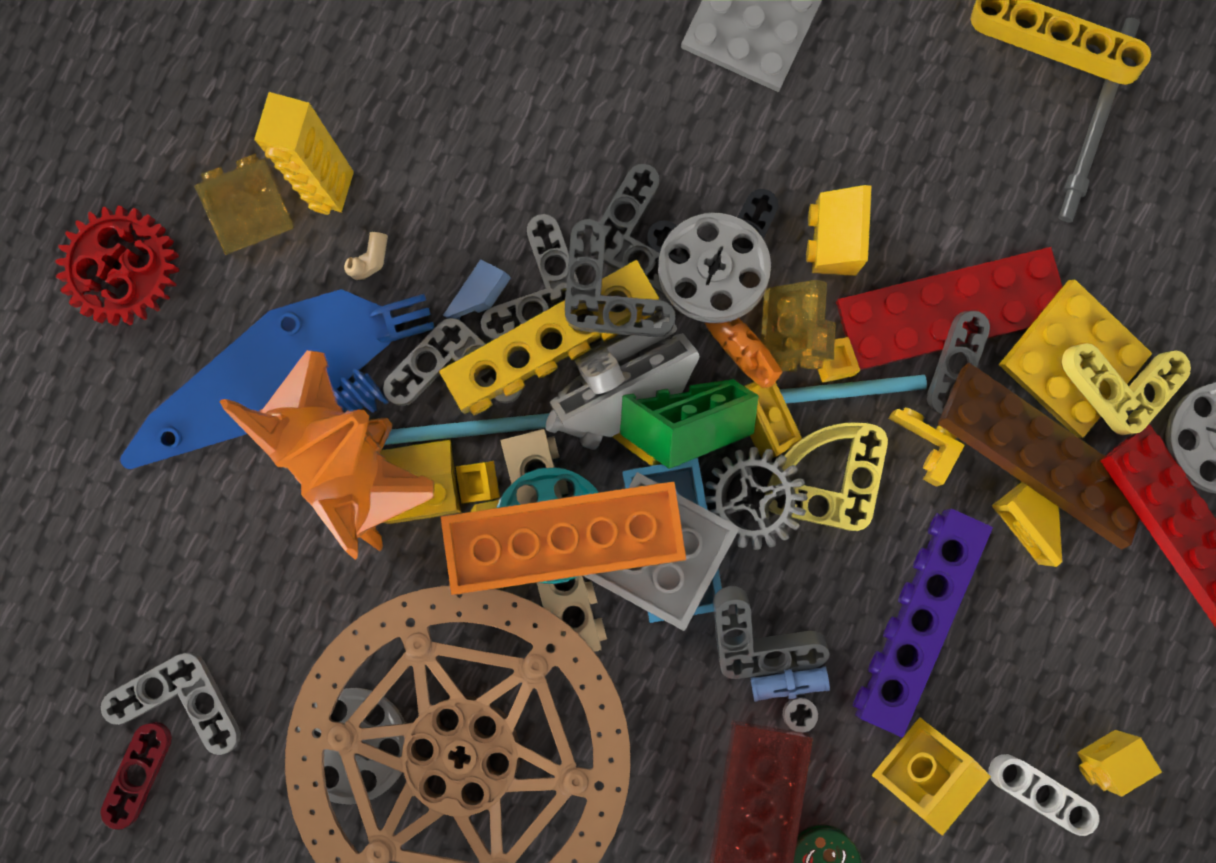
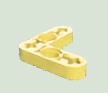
[1062,343,1191,435]

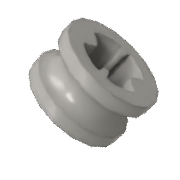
[782,697,818,733]

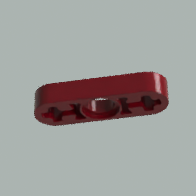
[101,722,172,830]

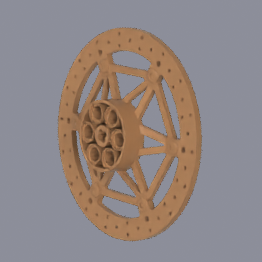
[285,586,631,863]

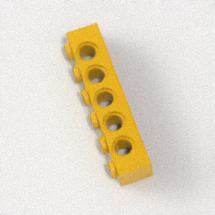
[254,92,354,215]
[439,260,659,415]

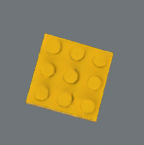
[999,280,1152,438]

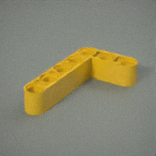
[971,0,1151,85]

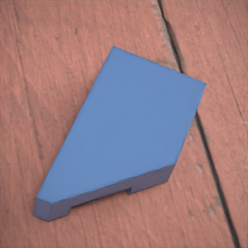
[443,259,511,320]

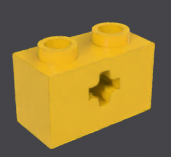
[1077,730,1162,797]

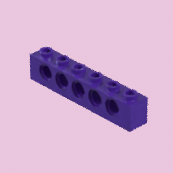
[853,508,993,738]

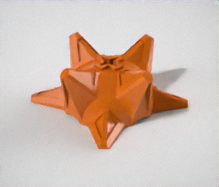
[219,350,434,560]

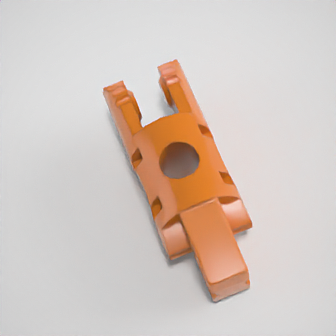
[704,318,783,388]

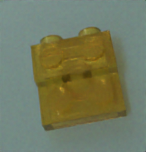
[194,153,295,255]
[761,280,836,372]

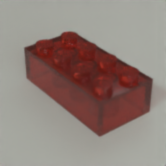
[709,720,813,863]

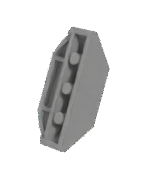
[550,333,700,437]

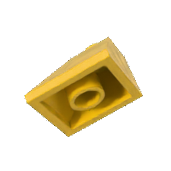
[992,482,1062,567]

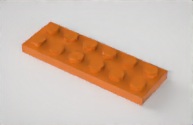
[441,482,686,595]

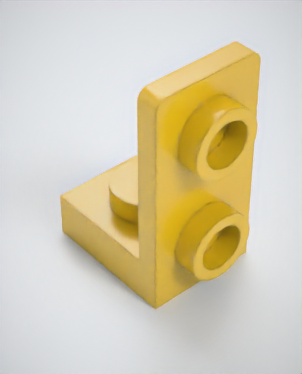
[888,407,965,487]

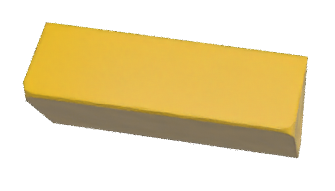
[745,382,802,458]

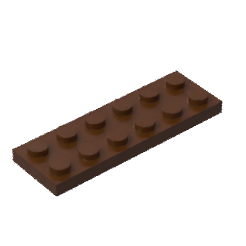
[938,362,1140,550]

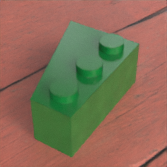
[620,379,759,469]

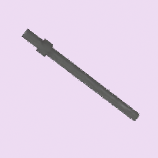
[1058,18,1140,222]

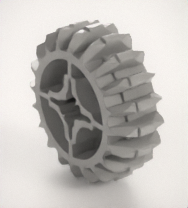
[705,447,808,550]

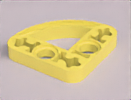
[764,423,888,531]

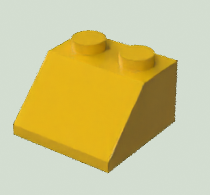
[806,185,871,276]
[380,439,461,524]
[872,717,991,836]

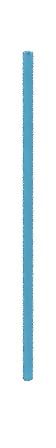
[384,375,927,445]

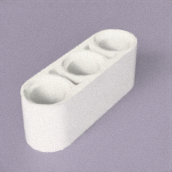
[989,754,1099,836]

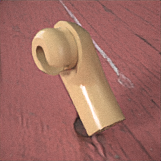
[344,232,388,280]

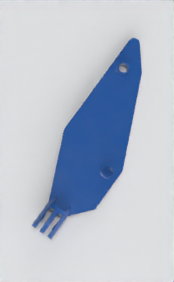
[120,289,435,469]

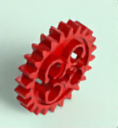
[55,205,180,326]

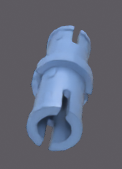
[751,666,830,702]

